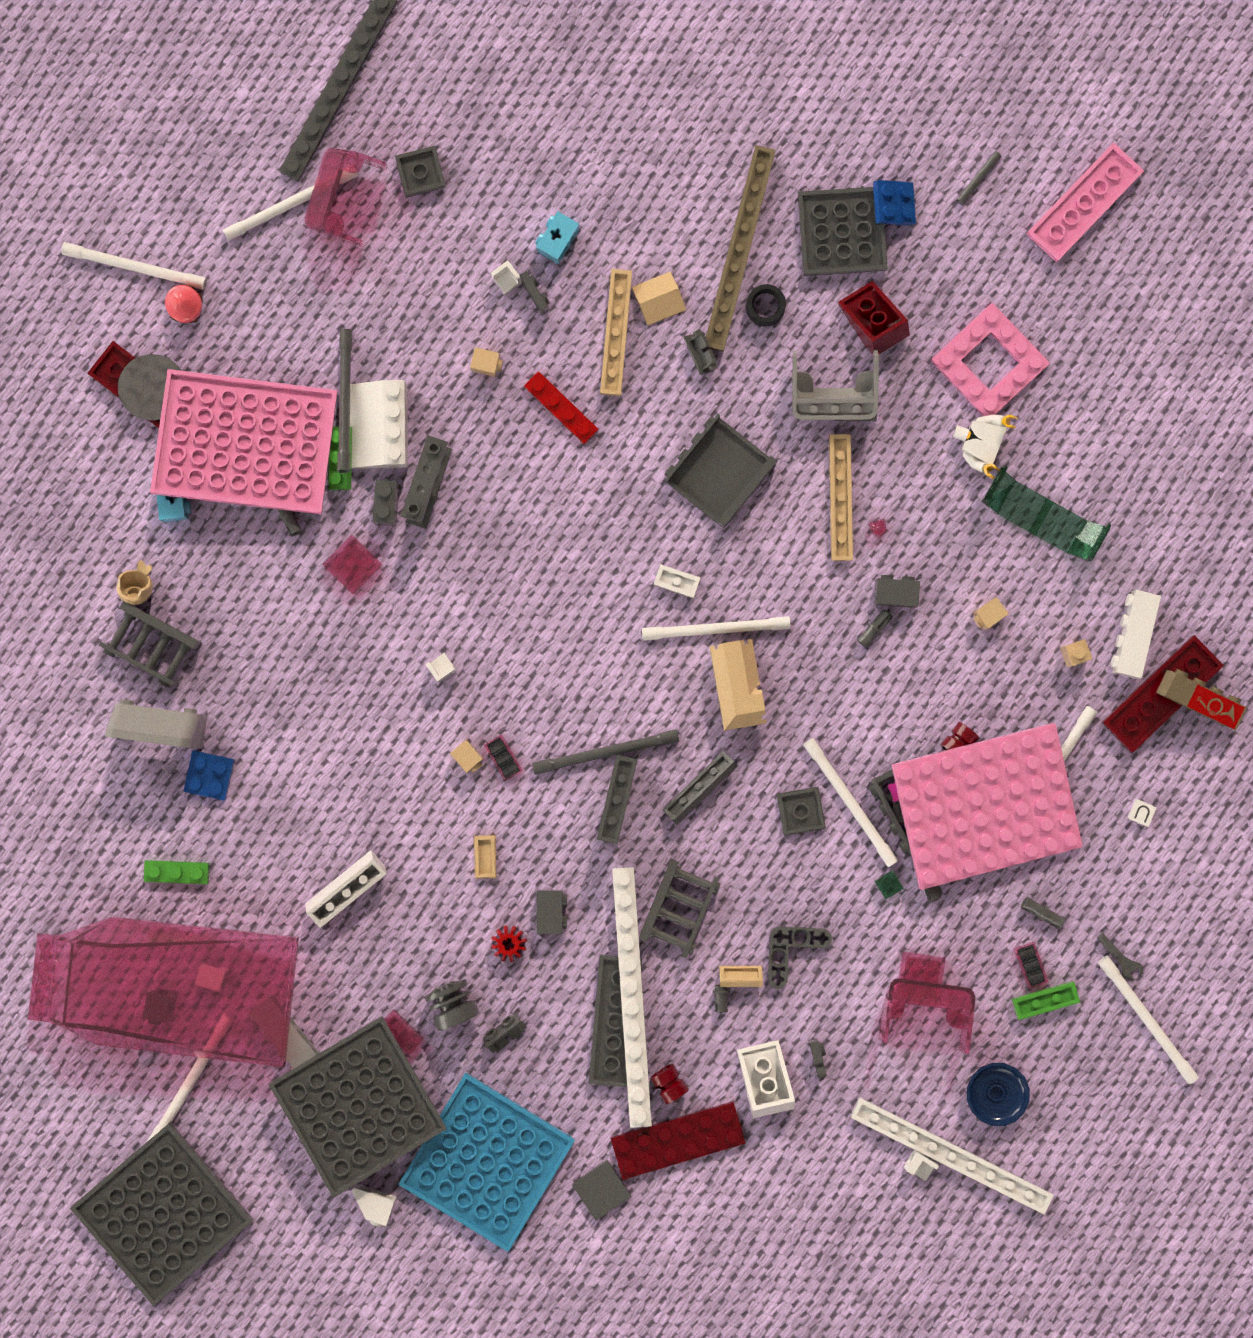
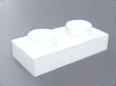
[654,564,700,598]

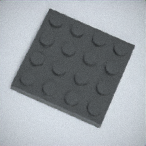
[798,187,888,276]

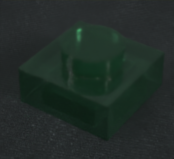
[874,870,904,900]

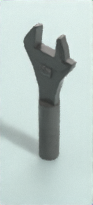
[1097,933,1143,980]

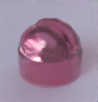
[869,519,886,535]

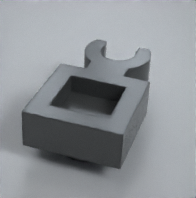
[808,1038,827,1078]

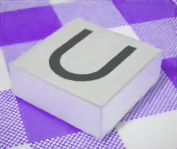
[1127,799,1157,827]

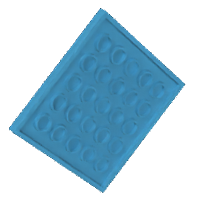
[398,1072,575,1252]

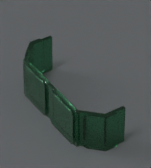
[981,466,1111,562]

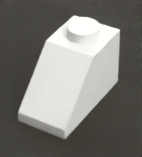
[352,1184,397,1227]

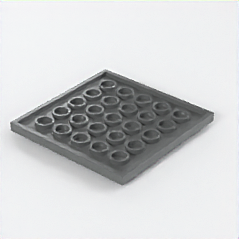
[268,1016,447,1198]
[70,1122,254,1306]

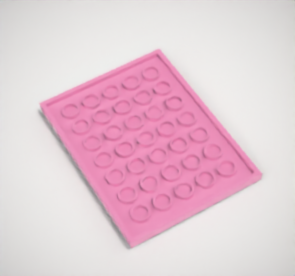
[150,369,338,515]
[891,723,1083,890]

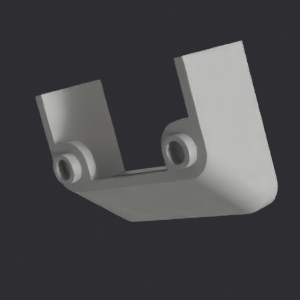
[792,350,879,420]
[105,699,207,749]

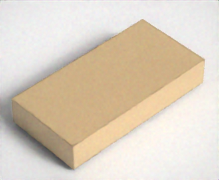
[474,835,497,879]
[719,966,763,987]

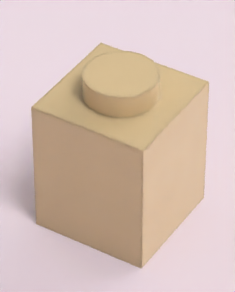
[470,347,503,377]
[973,597,1009,630]
[1060,639,1092,667]
[450,740,484,773]

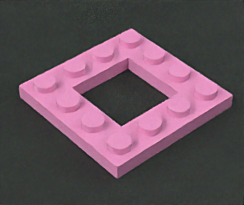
[930,303,1050,416]

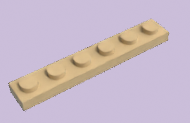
[600,269,632,396]
[829,434,853,561]

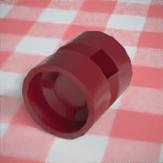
[940,722,980,751]
[650,1063,689,1104]

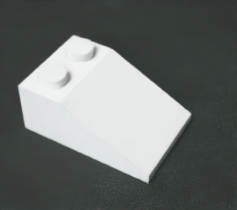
[737,1040,795,1119]

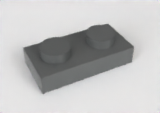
[519,271,550,315]

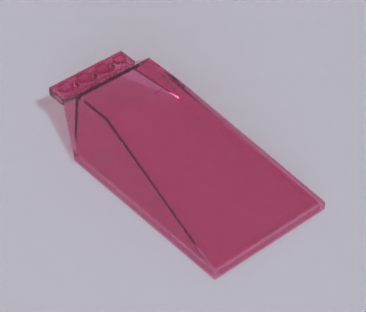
[28,917,299,1067]

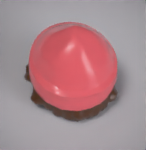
[165,285,203,323]

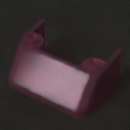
[304,148,388,247]
[878,978,976,1054]

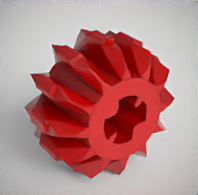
[491,925,527,962]

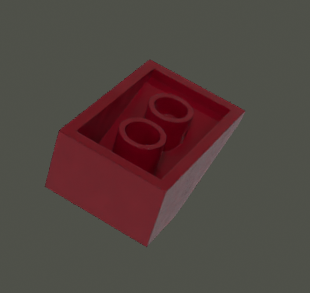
[838,281,910,354]

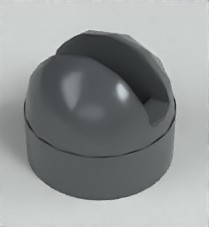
[924,886,942,903]

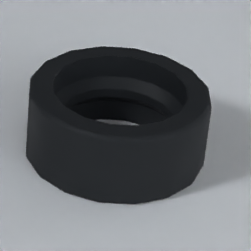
[746,284,786,327]

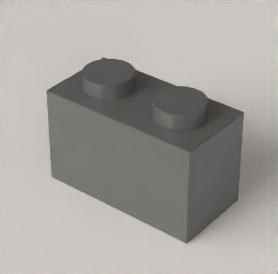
[372,480,400,526]
[874,575,920,608]
[537,890,567,934]

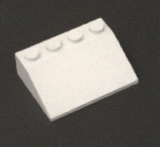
[350,380,408,469]

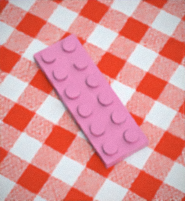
[1026,143,1144,263]

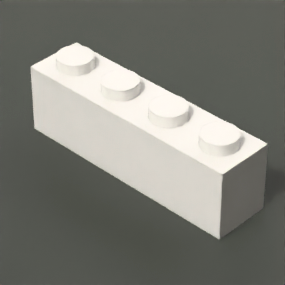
[1110,590,1161,679]
[305,850,387,928]

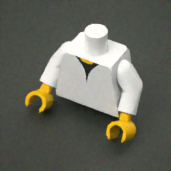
[952,415,1018,479]

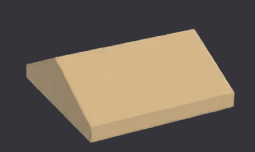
[632,272,686,326]

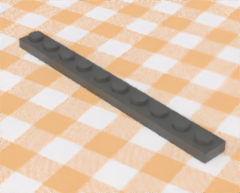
[279,0,397,182]

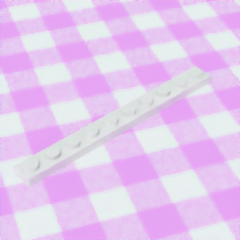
[850,1097,1054,1215]

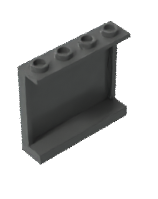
[664,414,777,529]

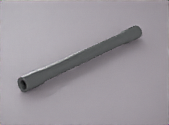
[337,329,352,473]
[532,729,679,775]

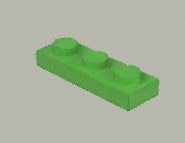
[329,426,352,491]
[144,860,210,884]
[1011,981,1080,1020]

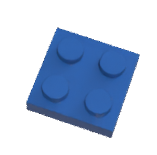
[873,180,916,226]
[183,750,235,801]

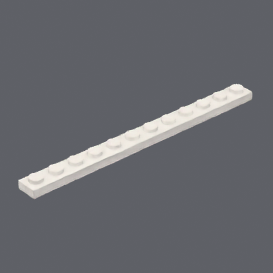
[612,867,652,1128]

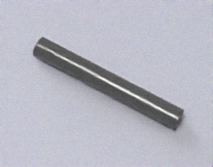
[956,151,1002,205]

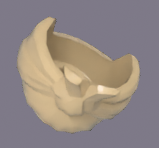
[116,560,153,605]

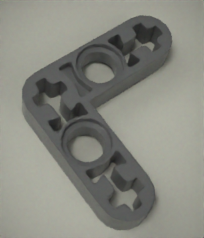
[768,926,832,989]

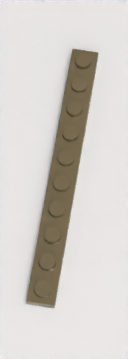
[706,145,776,352]

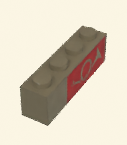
[1156,669,1247,730]

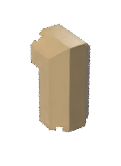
[709,639,767,731]

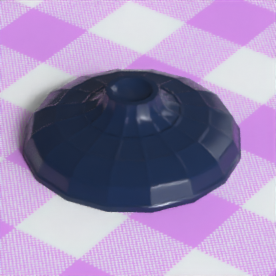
[967,1063,1030,1126]

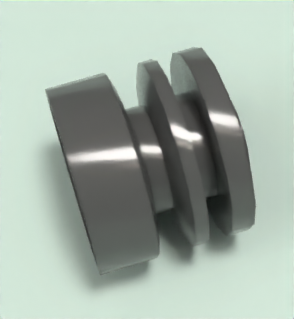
[424,979,480,1031]

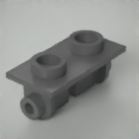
[683,329,718,375]
[483,1012,527,1053]

